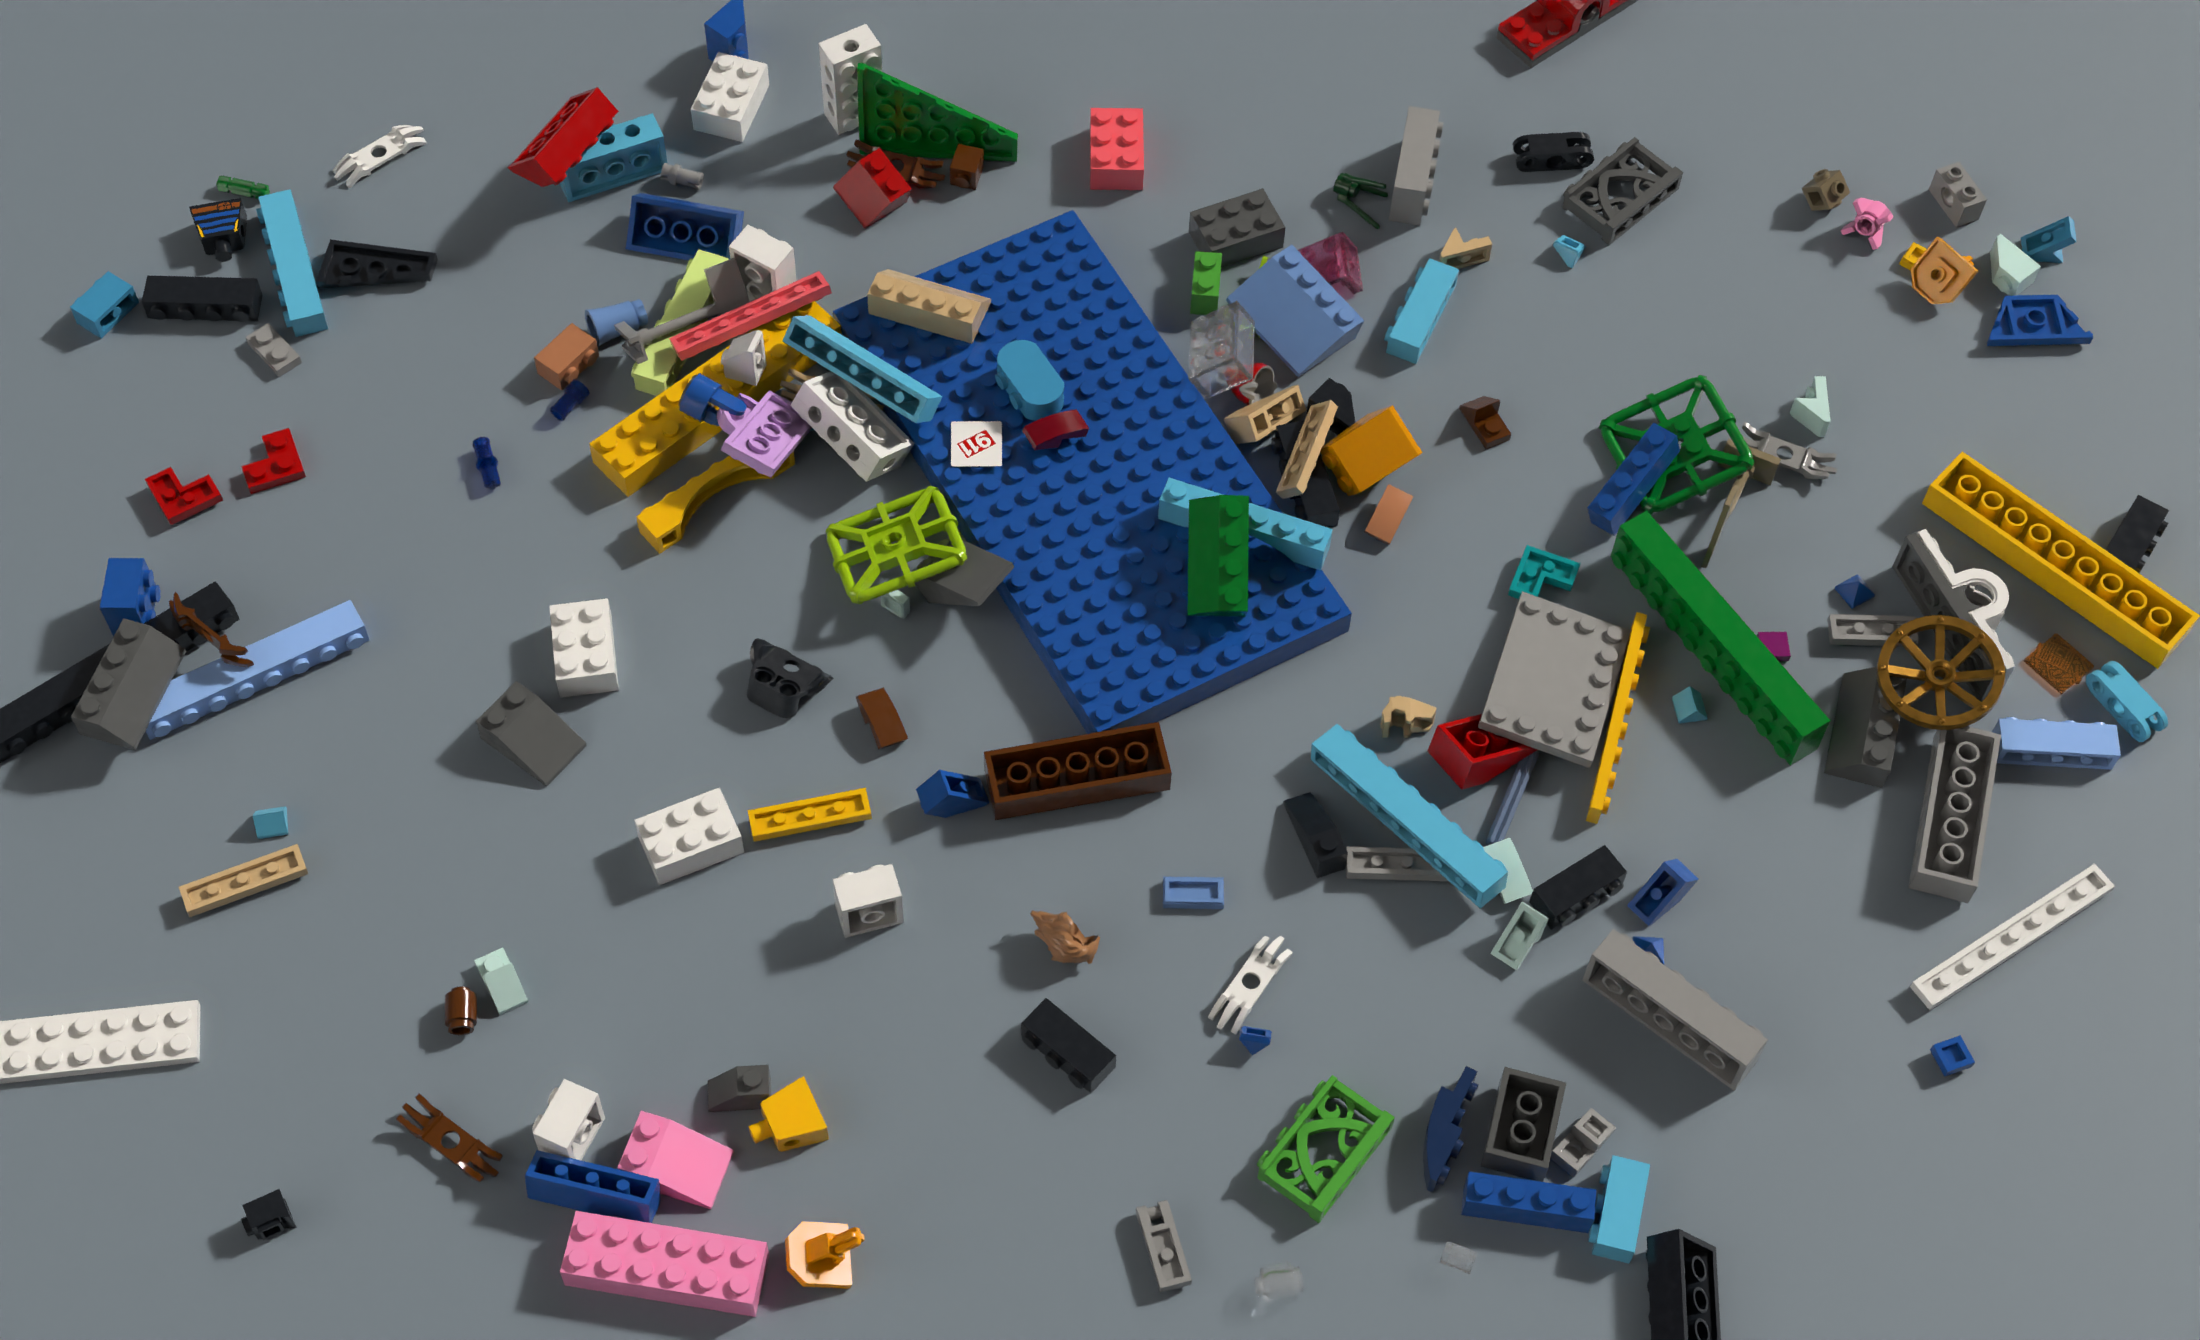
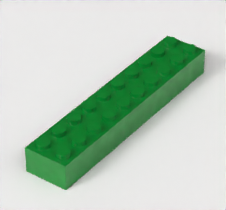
[1610,510,1831,766]

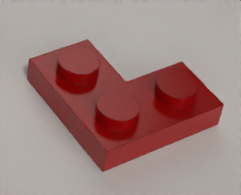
[241,428,306,494]
[145,467,223,525]

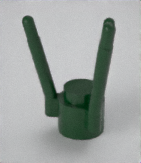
[1333,173,1388,229]

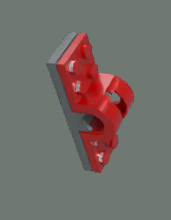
[1497,0,1638,68]

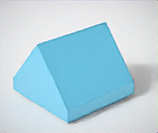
[1672,686,1708,724]
[253,806,289,839]

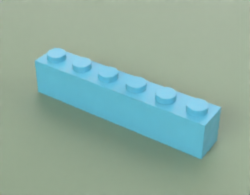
[256,189,328,337]
[782,315,943,423]

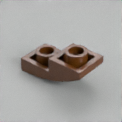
[856,687,908,750]

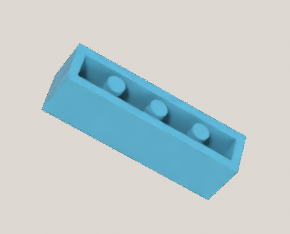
[1384,258,1459,364]

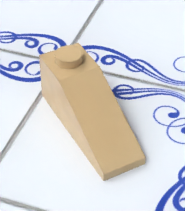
[1224,385,1307,444]

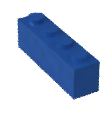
[1587,423,1680,536]
[525,1150,661,1223]
[1461,1171,1596,1233]

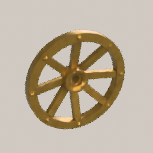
[1877,615,2005,730]

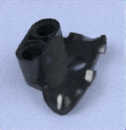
[747,638,834,718]

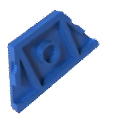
[1987,295,2093,346]

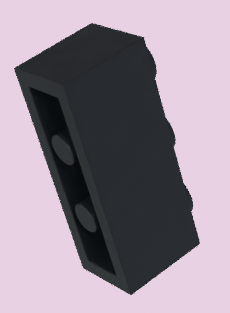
[2106,495,2169,574]
[1529,845,1627,930]
[1021,998,1116,1093]

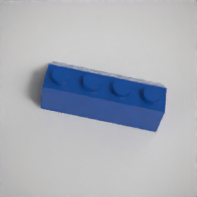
[626,193,744,260]

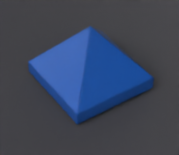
[1835,574,1875,609]
[1632,936,1664,964]
[1239,1026,1272,1055]

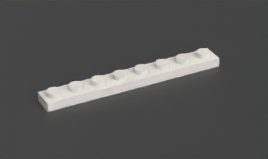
[1910,864,2115,1010]

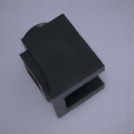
[241,1189,297,1240]

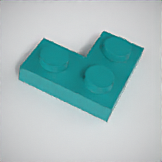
[1508,545,1581,599]

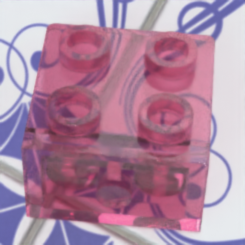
[1298,232,1363,294]

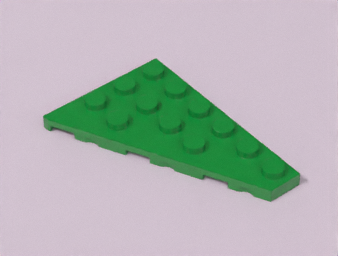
[857,63,1018,162]

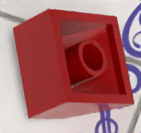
[833,148,912,229]

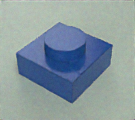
[1930,1035,1975,1077]

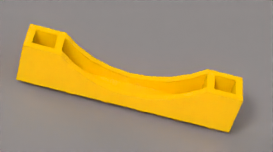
[636,451,795,554]

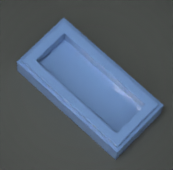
[1163,876,1224,909]

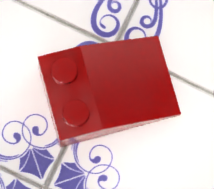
[1427,714,1538,790]

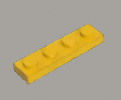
[747,788,872,842]

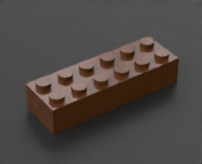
[984,722,1172,820]

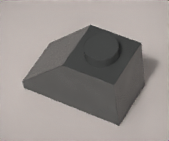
[708,1064,771,1112]

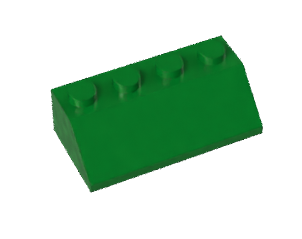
[1187,495,1249,617]

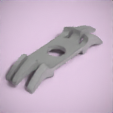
[1742,422,1837,479]

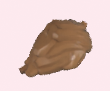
[1030,910,1100,964]

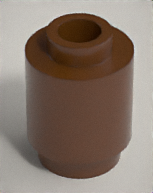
[445,986,477,1035]

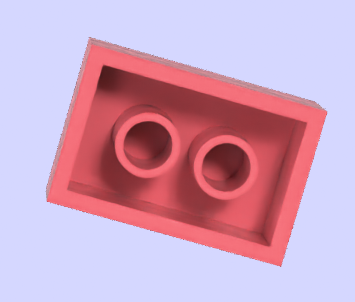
[1090,108,1144,190]

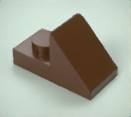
[1459,396,1511,449]

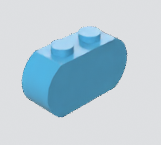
[995,340,1064,421]

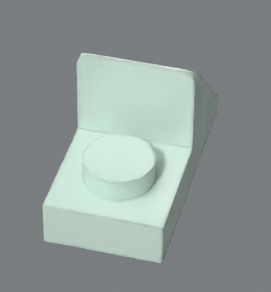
[1790,376,1830,437]
[1490,902,1549,970]
[474,947,528,1015]

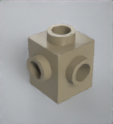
[1802,169,1850,211]

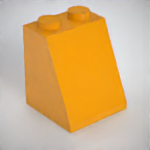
[1320,405,1422,496]

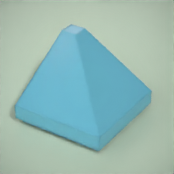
[1553,235,1586,268]

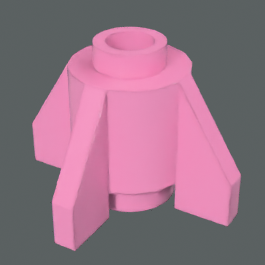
[1841,197,1893,250]

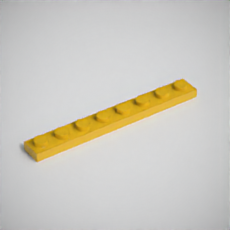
[1586,612,1650,824]

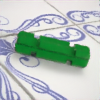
[216,175,270,199]

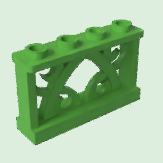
[1257,1075,1395,1223]

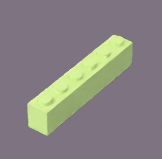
[631,249,729,396]

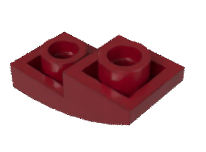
[1022,409,1089,450]

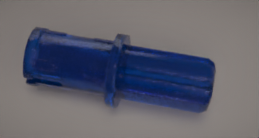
[472,437,501,490]

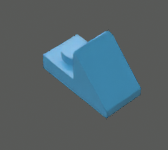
[2021,216,2077,263]

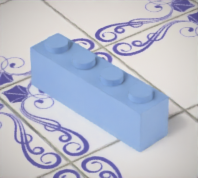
[1992,717,2121,770]

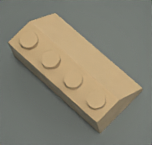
[867,269,991,344]

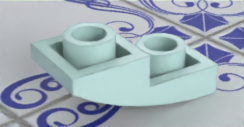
[1483,838,1533,904]

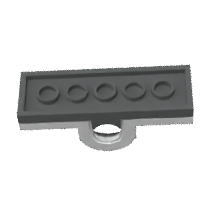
[1892,529,2015,702]

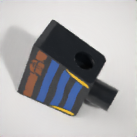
[189,198,247,262]

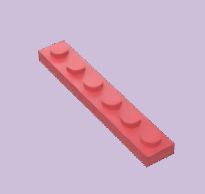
[669,271,832,361]

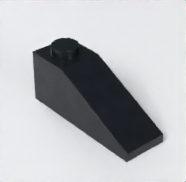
[1283,792,1348,878]

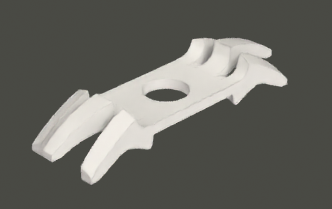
[333,125,427,189]
[1208,936,1293,1035]

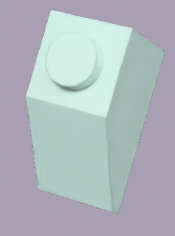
[1990,234,2041,296]

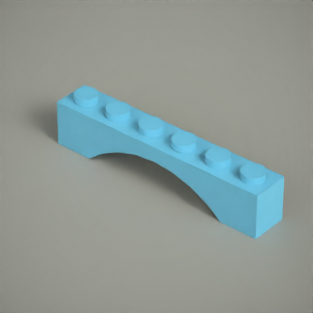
[1158,478,1333,570]

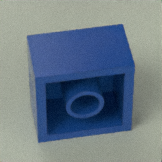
[100,558,160,637]

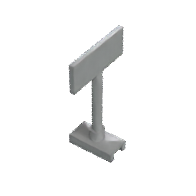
[614,258,752,364]

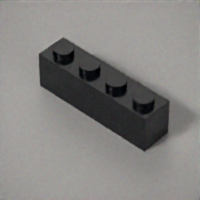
[142,275,263,322]
[1271,420,1340,528]

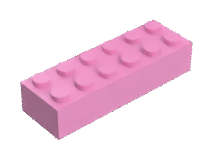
[560,1211,769,1317]

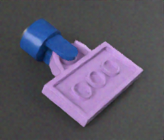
[678,373,812,478]

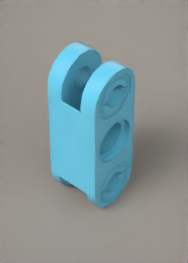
[2086,661,2168,742]

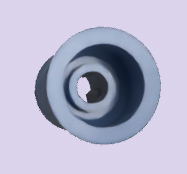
[585,299,648,346]

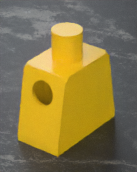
[748,1076,829,1152]

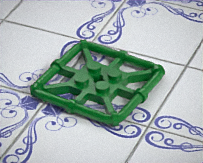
[1599,375,1755,515]

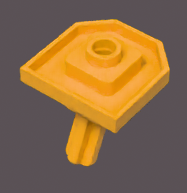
[1911,237,1978,304]
[785,1221,865,1289]

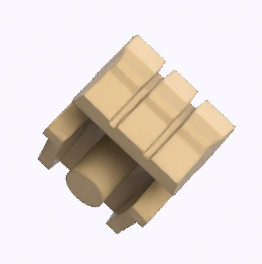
[1380,696,1437,738]

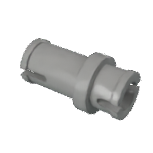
[660,163,704,190]

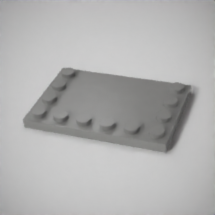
[1477,591,1631,768]

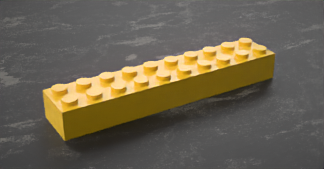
[589,301,842,497]
[1922,451,2200,669]

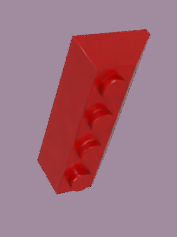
[508,87,619,187]

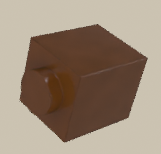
[950,144,984,190]

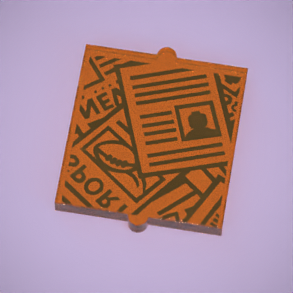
[2024,633,2094,695]

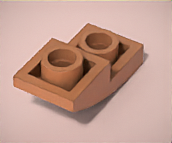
[1364,484,1414,545]

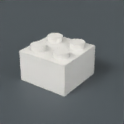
[833,864,904,938]
[532,1079,605,1160]

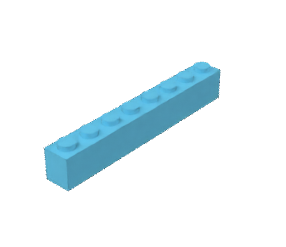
[1311,724,1508,909]

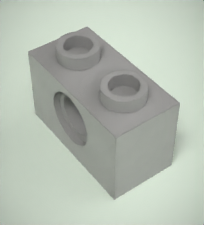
[1929,162,1987,228]

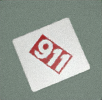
[951,421,1002,467]

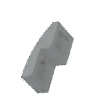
[1550,1108,1616,1178]

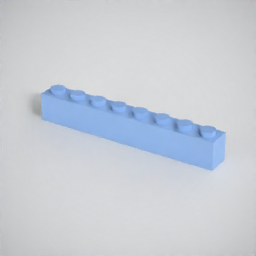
[146,600,370,740]

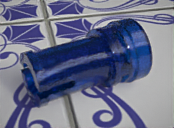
[550,379,590,421]

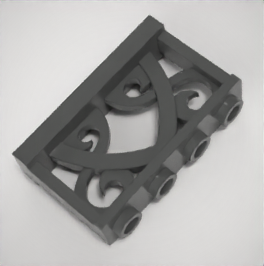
[1562,137,1683,245]

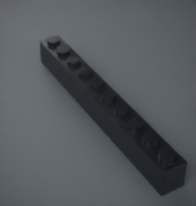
[0,581,240,763]

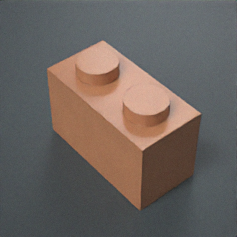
[534,323,599,390]

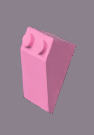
[617,1111,734,1209]

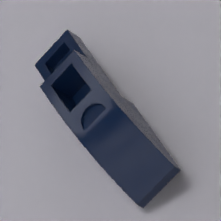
[1423,1066,1479,1193]

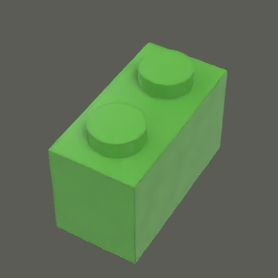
[1190,251,1222,316]

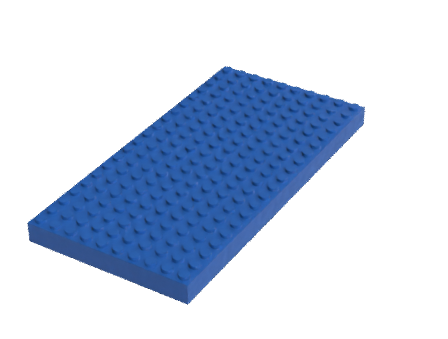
[833,210,1352,734]

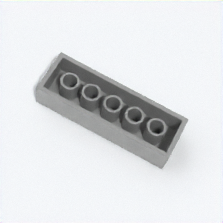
[1908,726,2001,903]
[1582,929,1768,1091]

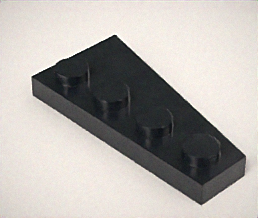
[316,239,438,289]

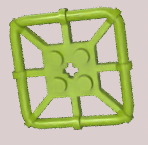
[826,486,967,604]

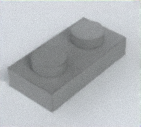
[246,323,302,377]

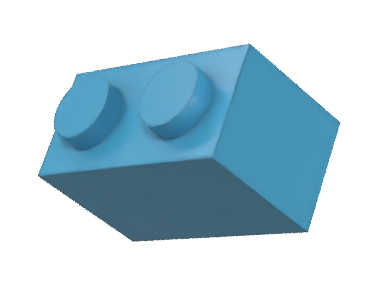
[70,271,139,339]

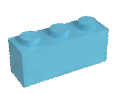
[1588,1155,1650,1264]

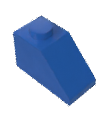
[916,770,990,818]
[1627,859,1699,926]

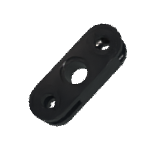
[1512,132,1594,172]

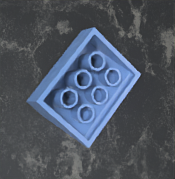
[1226,245,1364,377]

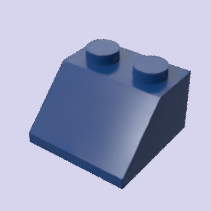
[704,0,749,61]

